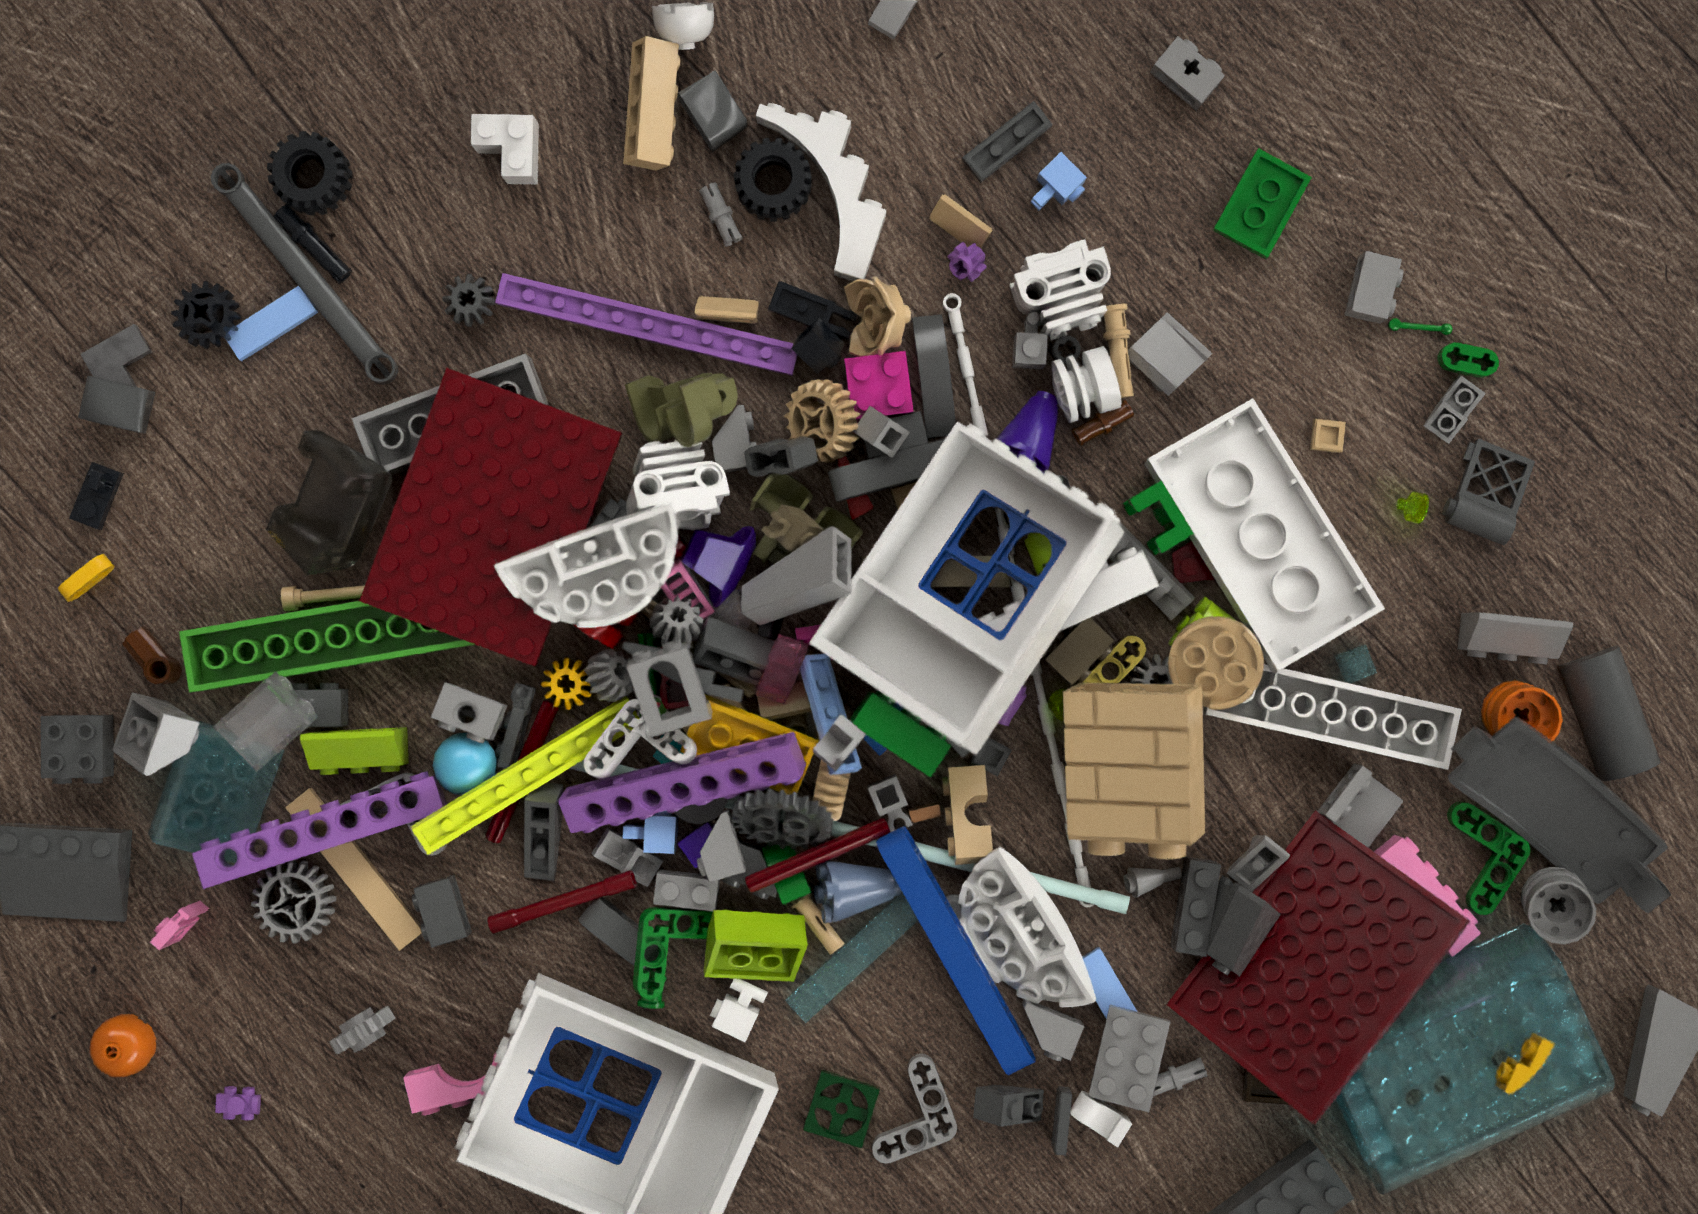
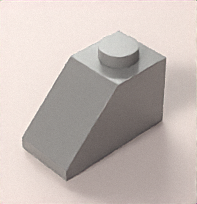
[697,809,747,882]
[1022,999,1084,1061]

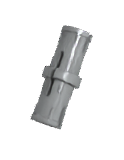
[699,183,743,247]
[1153,1058,1208,1097]

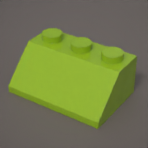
[300,727,409,775]
[704,910,808,982]

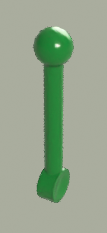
[1388,318,1453,335]

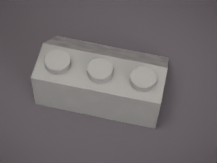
[1458,612,1573,665]
[112,692,199,776]

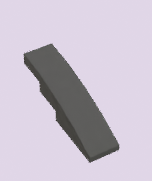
[623,642,744,702]

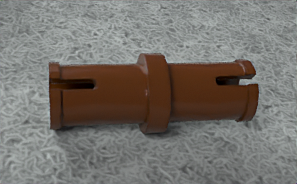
[1071,400,1134,446]

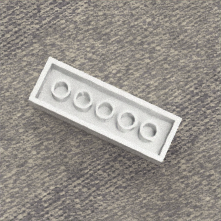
[977,547,1159,631]

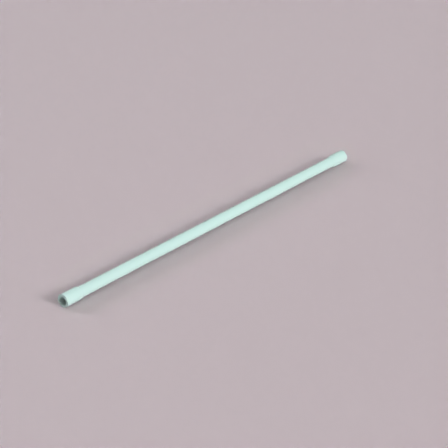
[570,759,1130,914]

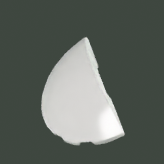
[494,502,678,628]
[958,847,1096,1007]

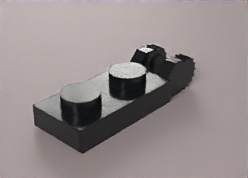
[768,281,858,339]

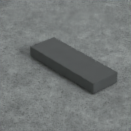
[962,101,1053,183]

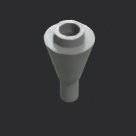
[1124,867,1182,898]

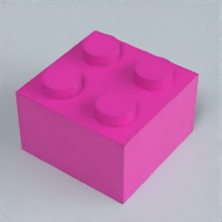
[844,351,914,423]

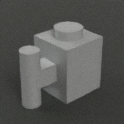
[1012,312,1048,370]

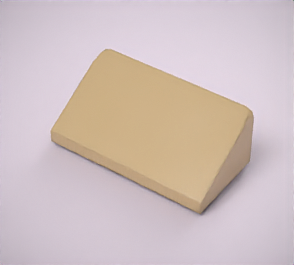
[930,195,992,248]
[695,296,759,324]

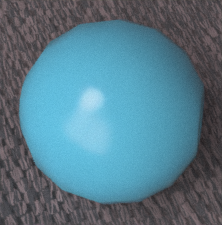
[433,733,497,795]

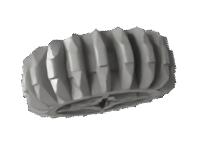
[251,860,336,944]

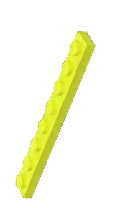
[411,696,640,855]

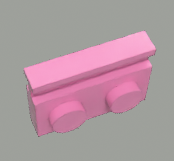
[150,901,209,950]

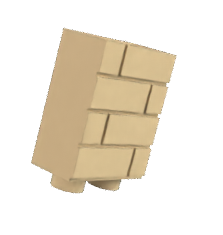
[1063,682,1205,859]

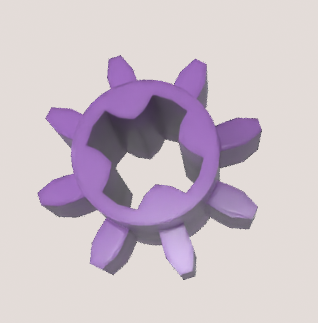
[948,242,987,282]

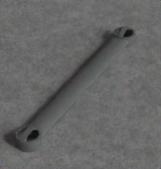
[211,163,398,385]

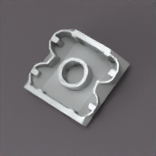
[1128,312,1212,396]

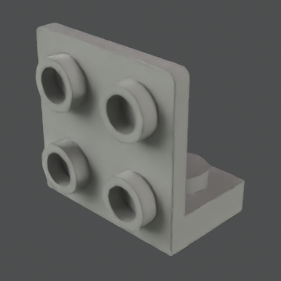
[1317,763,1403,848]

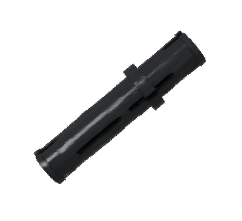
[273,204,353,284]

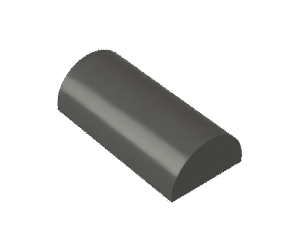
[1559,645,1661,781]

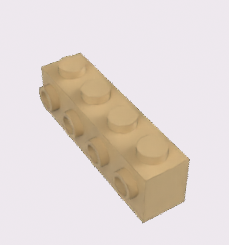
[623,36,680,170]

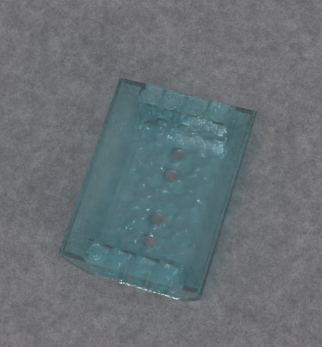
[1335,923,1614,1195]

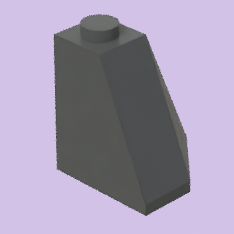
[1207,875,1281,976]

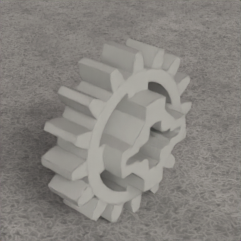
[329,1006,395,1055]

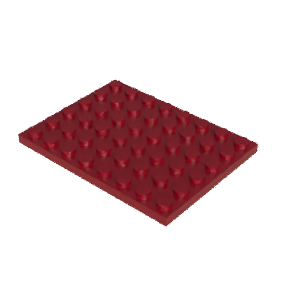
[359,368,623,666]
[1166,810,1470,1125]

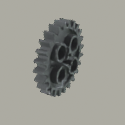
[731,789,833,850]

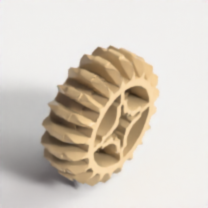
[784,379,861,463]
[813,760,850,821]

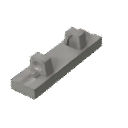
[1109,522,1195,620]

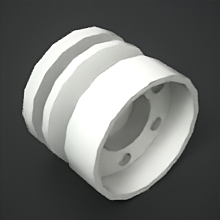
[1051,346,1122,423]

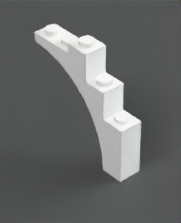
[756,103,886,281]

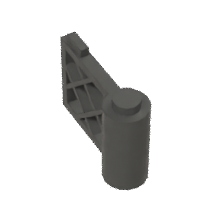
[1442,439,1535,545]

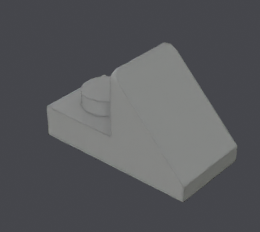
[1227,835,1290,892]

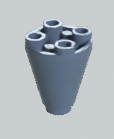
[814,860,901,924]

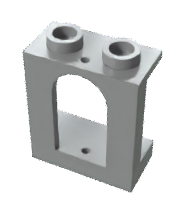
[626,639,713,737]

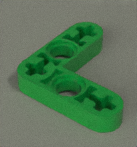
[1447,802,1530,915]
[633,907,713,1000]

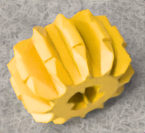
[541,657,592,710]

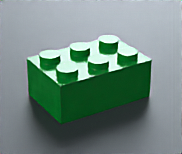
[849,690,951,777]

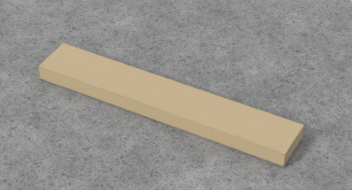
[285,788,422,951]

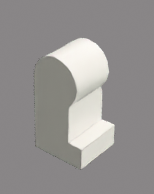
[1070,1091,1132,1147]

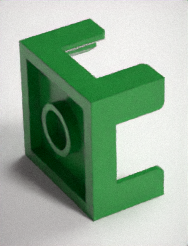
[1122,480,1194,556]

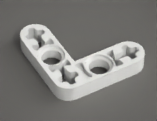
[584,699,697,779]

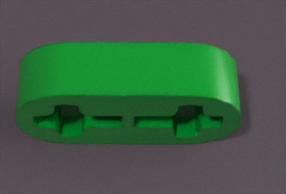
[1438,343,1499,378]

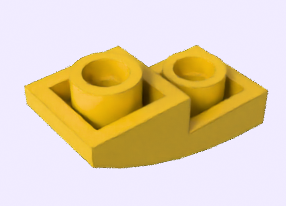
[1495,1032,1554,1094]

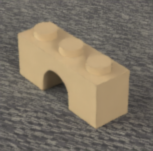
[942,765,993,865]

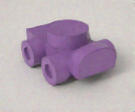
[215,1086,261,1120]

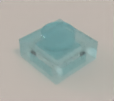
[1335,644,1377,684]

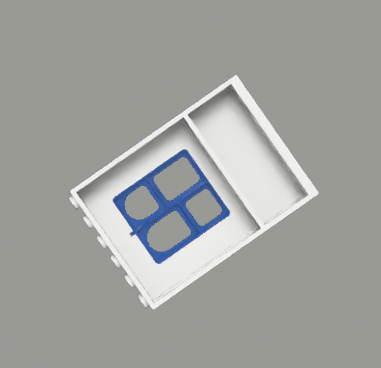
[810,422,1125,755]
[455,973,779,1214]

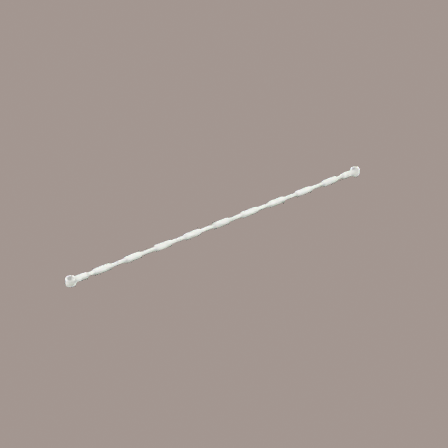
[943,293,1094,907]

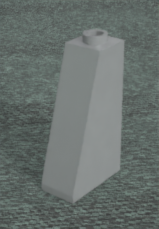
[740,526,851,625]
[1623,984,1698,1117]

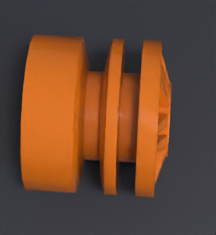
[1481,680,1563,741]

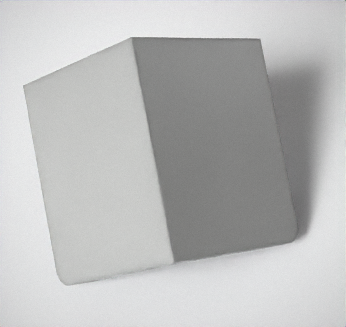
[813,714,866,771]

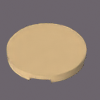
[1168,616,1264,710]

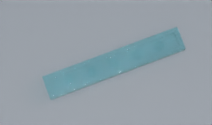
[785,892,918,1023]

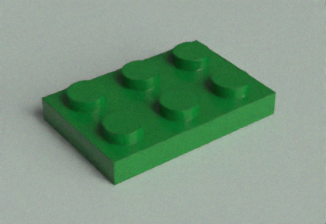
[1212,148,1312,259]

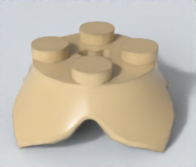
[844,276,911,357]

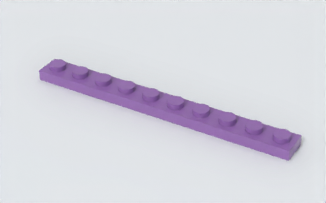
[495,273,798,376]

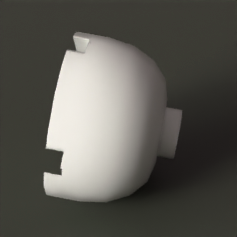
[652,2,714,50]

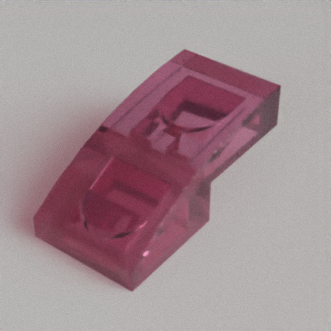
[755,634,808,704]

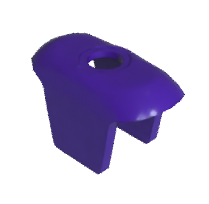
[681,526,756,607]

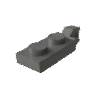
[495,683,536,769]

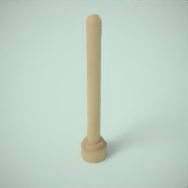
[281,585,365,612]

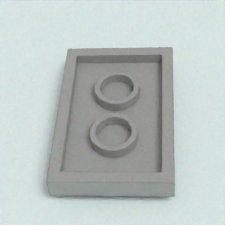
[1088,1005,1170,1112]

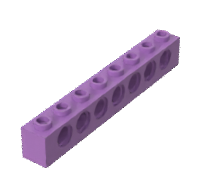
[558,732,806,833]
[192,771,447,889]

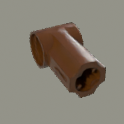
[122,627,182,684]

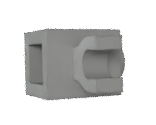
[867,774,912,833]

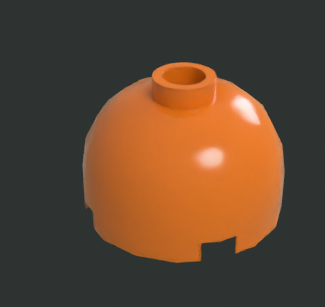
[90,1014,156,1077]

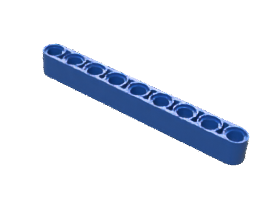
[876,826,1036,1076]

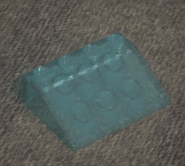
[148,720,284,863]

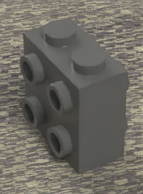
[41,715,114,784]

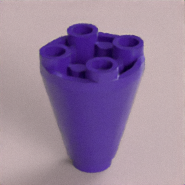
[996,391,1059,474]

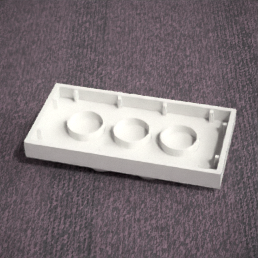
[1145,399,1385,674]

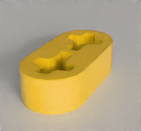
[58,554,115,602]

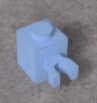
[1030,152,1087,211]
[623,811,678,854]

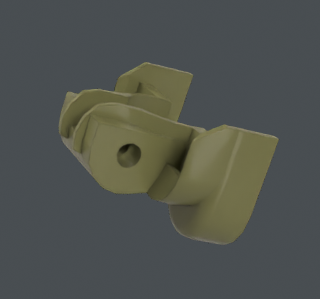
[625,373,738,448]
[749,473,863,564]

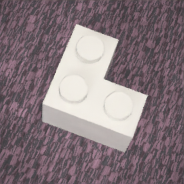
[471,114,539,185]

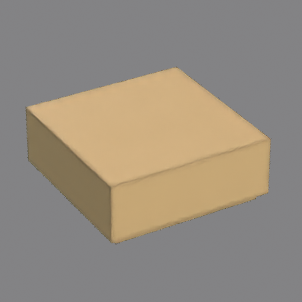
[1310,419,1346,453]

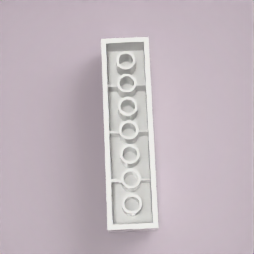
[1202,664,1462,770]

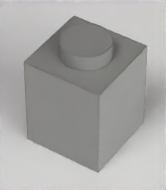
[853,406,910,458]

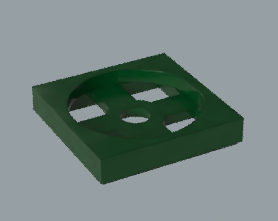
[803,1069,880,1148]

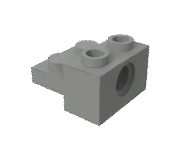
[431,682,508,744]

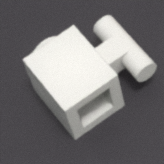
[710,979,768,1042]

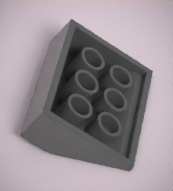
[0,822,132,922]

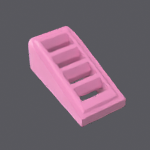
[660,558,715,620]

